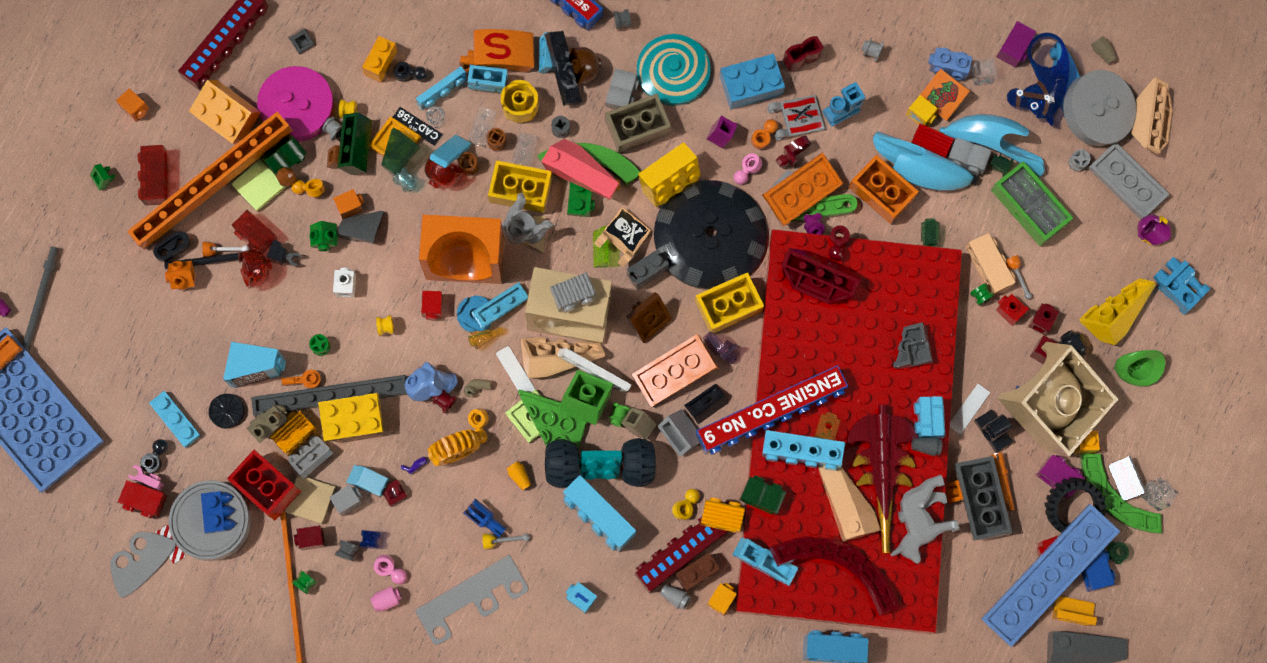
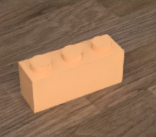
[965,233,1015,295]

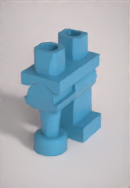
[822,82,866,127]
[1153,257,1211,315]

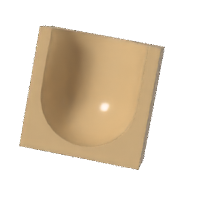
[525,267,612,344]
[997,342,1118,456]

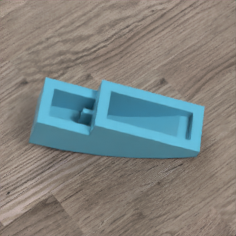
[732,538,798,586]

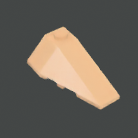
[521,337,605,379]
[818,466,881,542]

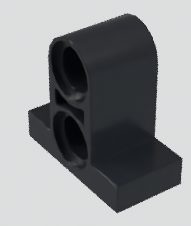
[974,410,1013,453]

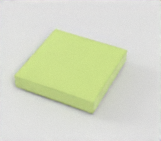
[232,159,285,212]
[505,389,541,443]

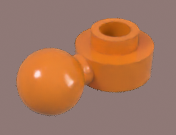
[751,119,778,149]

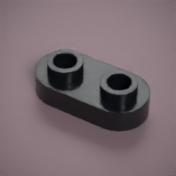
[153,231,190,262]

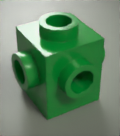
[309,221,338,252]

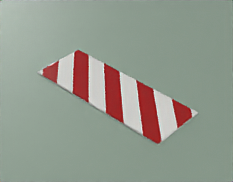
[156,525,185,564]

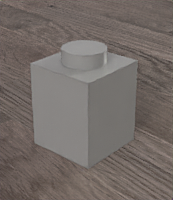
[329,485,362,516]

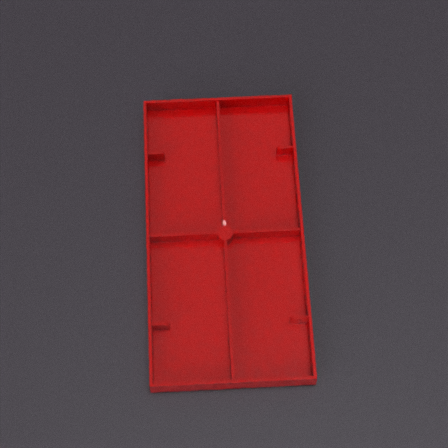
[735,229,962,634]

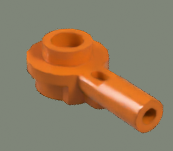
[281,369,321,389]

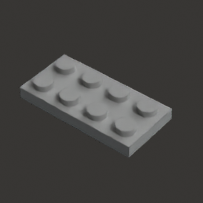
[1088,142,1169,219]

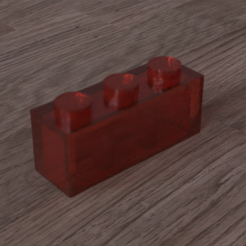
[137,145,168,206]

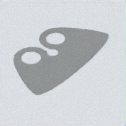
[110,532,175,598]

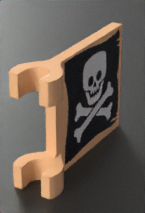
[594,207,651,267]

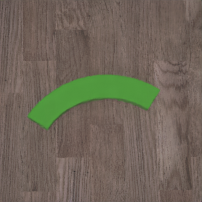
[537,143,640,186]
[1080,453,1162,534]

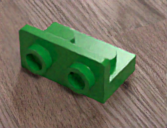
[567,182,596,217]

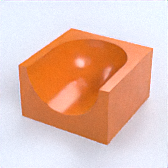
[419,214,505,284]

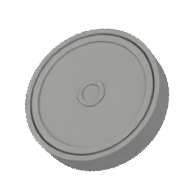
[1063,70,1136,146]
[169,480,251,561]

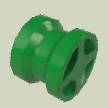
[970,283,994,306]
[309,334,331,356]
[292,570,317,595]

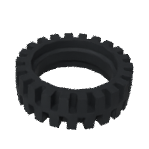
[1045,477,1106,533]

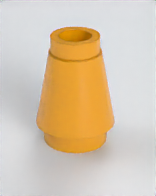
[506,460,532,490]

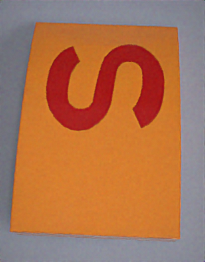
[473,29,534,73]

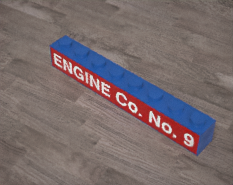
[695,365,848,455]

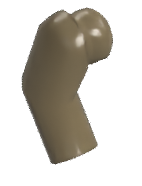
[464,379,491,397]

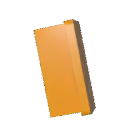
[1052,596,1097,627]

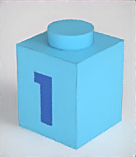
[566,582,597,613]

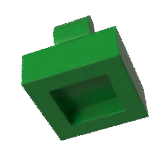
[90,163,115,191]

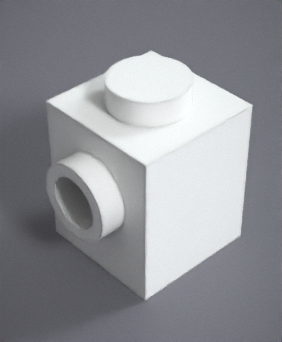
[333,268,356,298]

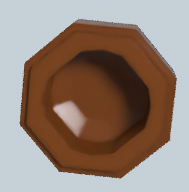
[276,167,296,187]

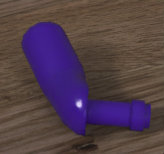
[401,456,427,474]

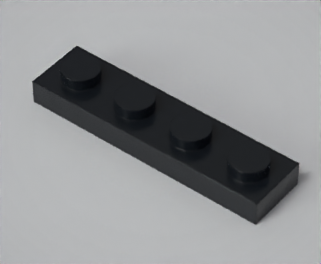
[544,31,582,106]

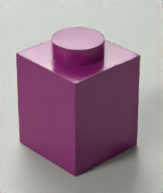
[706,115,737,148]

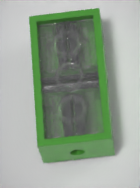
[991,161,1073,246]

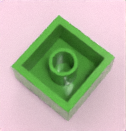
[560,370,613,425]

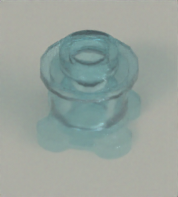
[392,167,417,192]

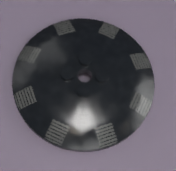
[654,180,767,290]

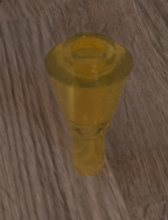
[468,327,504,350]

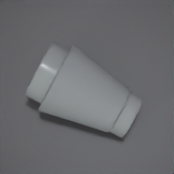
[660,585,691,610]

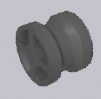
[613,9,631,29]
[551,116,570,138]
[335,540,359,562]

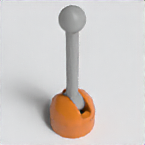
[1006,255,1032,300]

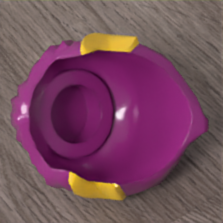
[1137,214,1171,245]

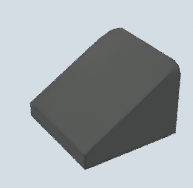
[288,28,315,54]

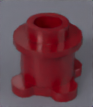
[432,390,457,414]

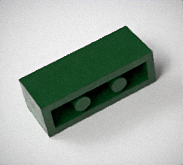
[337,112,372,175]

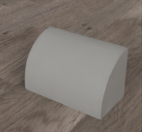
[658,409,700,457]

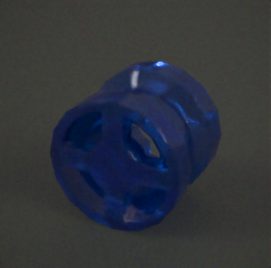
[359,530,381,549]

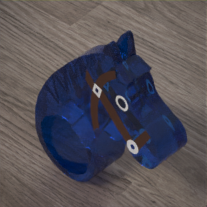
[1007,33,1070,127]

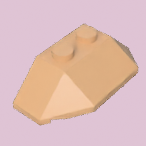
[1132,78,1172,154]

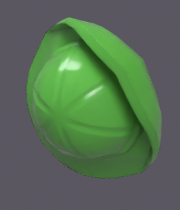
[1114,350,1166,386]

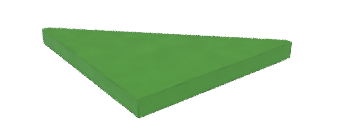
[518,389,587,449]

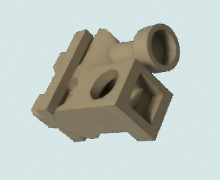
[247,405,287,443]

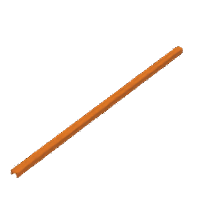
[281,510,303,663]

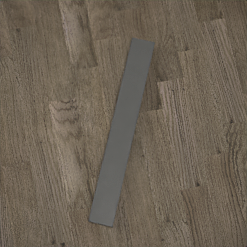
[251,375,407,417]

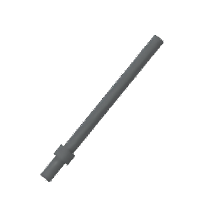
[22,246,59,352]

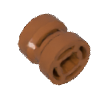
[487,128,506,152]
[458,152,478,176]

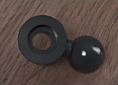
[393,62,427,82]
[140,439,168,473]

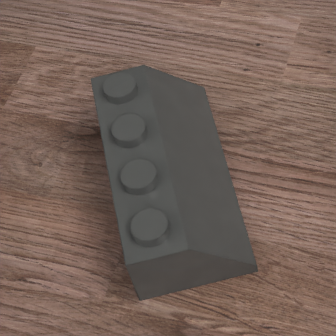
[955,456,1012,541]

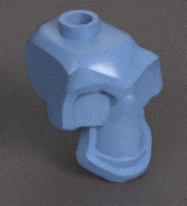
[405,362,458,401]

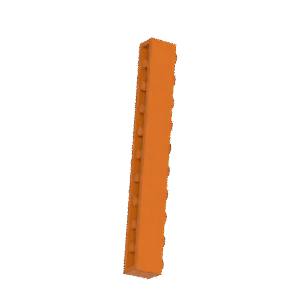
[127,111,293,250]

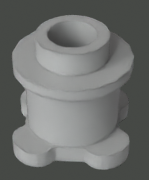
[861,38,884,62]
[323,117,342,141]

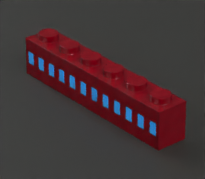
[178,0,268,90]
[635,501,743,593]

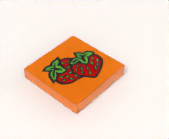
[920,68,970,121]

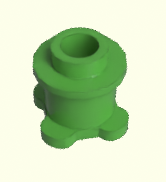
[608,403,631,427]

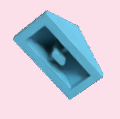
[346,465,389,497]

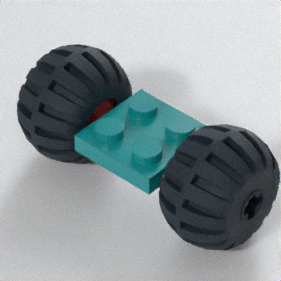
[545,438,656,488]

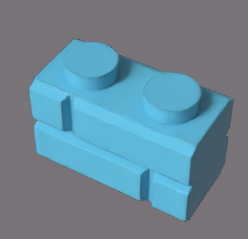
[468,65,508,93]
[914,397,945,439]

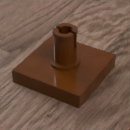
[626,292,673,343]

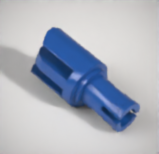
[463,498,506,538]

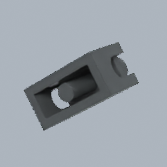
[626,249,669,290]

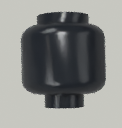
[1059,330,1088,357]

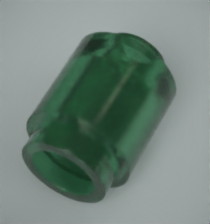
[921,218,940,247]

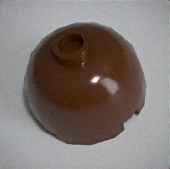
[569,47,601,85]

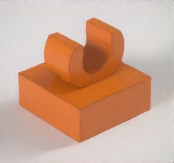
[460,50,474,72]

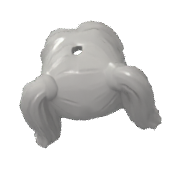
[502,193,553,244]

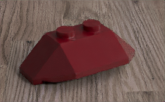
[781,248,861,304]

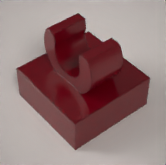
[382,480,407,507]

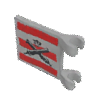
[767,95,825,141]

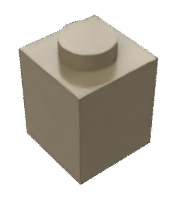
[622,407,656,440]

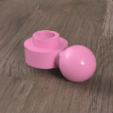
[734,153,762,185]
[374,555,407,584]

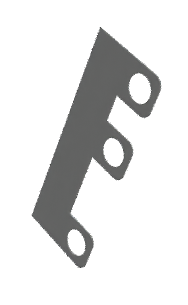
[415,555,528,645]

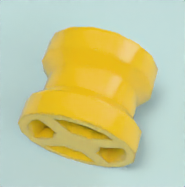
[339,99,357,118]
[376,315,394,336]

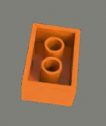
[848,155,919,225]

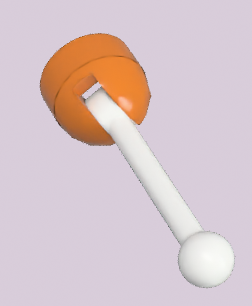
[202,241,250,257]

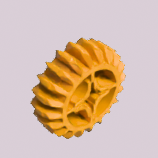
[427,429,481,466]

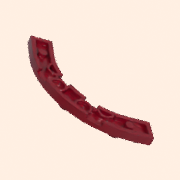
[770,537,899,616]

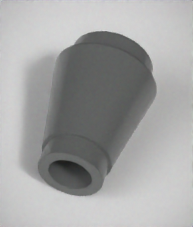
[911,437,942,456]

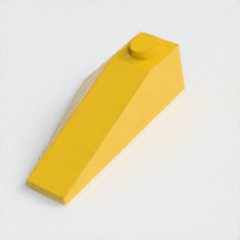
[1079,278,1156,345]

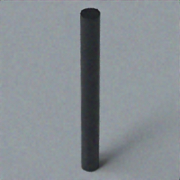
[164,252,242,270]

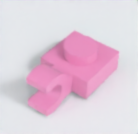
[128,465,165,491]

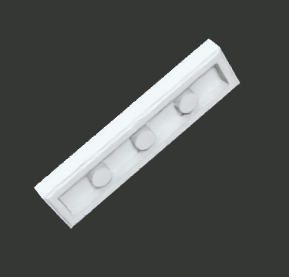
[557,348,631,392]

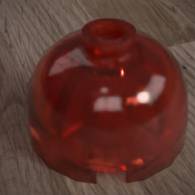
[424,157,463,189]
[238,250,272,289]

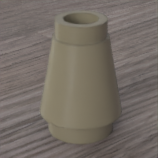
[1091,36,1117,64]

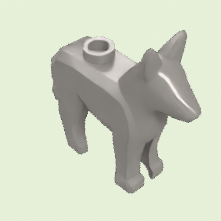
[891,475,959,564]

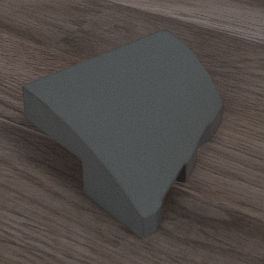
[336,211,385,244]
[893,322,934,369]

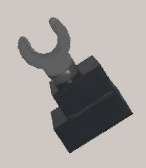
[266,240,302,267]

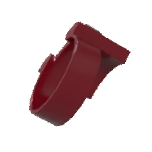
[776,136,811,168]

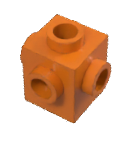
[165,261,196,290]

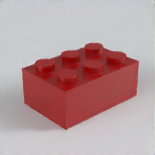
[227,449,302,521]

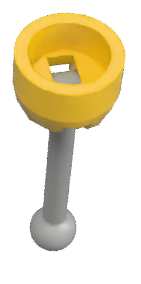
[482,533,530,550]

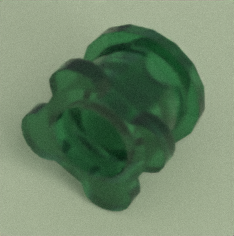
[990,153,1014,177]
[1107,542,1129,565]

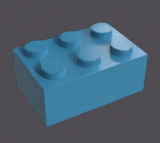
[719,54,785,110]
[802,630,868,663]

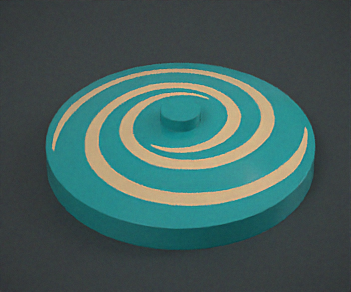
[636,34,710,106]

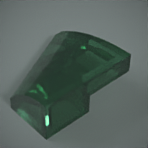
[381,127,420,178]

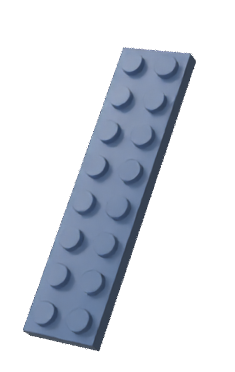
[981,504,1120,647]

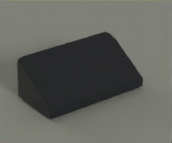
[684,384,728,424]

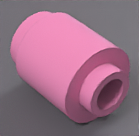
[370,586,402,612]

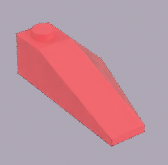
[541,139,619,200]

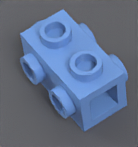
[928,48,972,80]

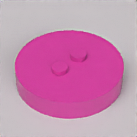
[257,66,334,142]

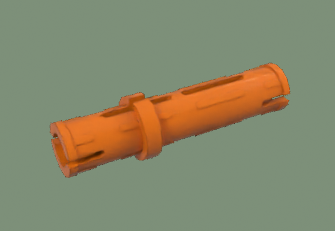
[991,452,1015,512]

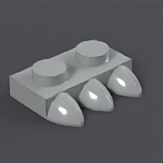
[289,436,333,479]

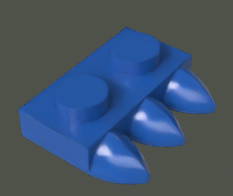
[201,491,236,534]

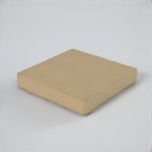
[285,475,336,525]

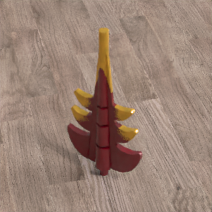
[847,405,918,553]

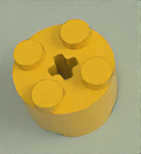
[500,80,539,123]

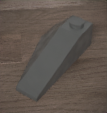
[1047,631,1127,663]

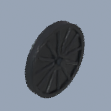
[208,394,244,429]

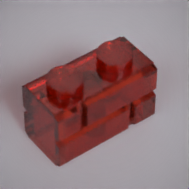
[232,210,277,255]

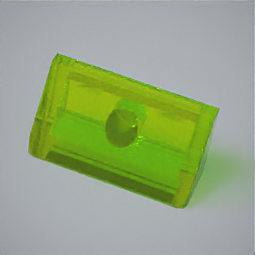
[593,226,608,268]

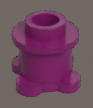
[803,213,825,235]

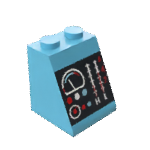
[223,342,286,388]

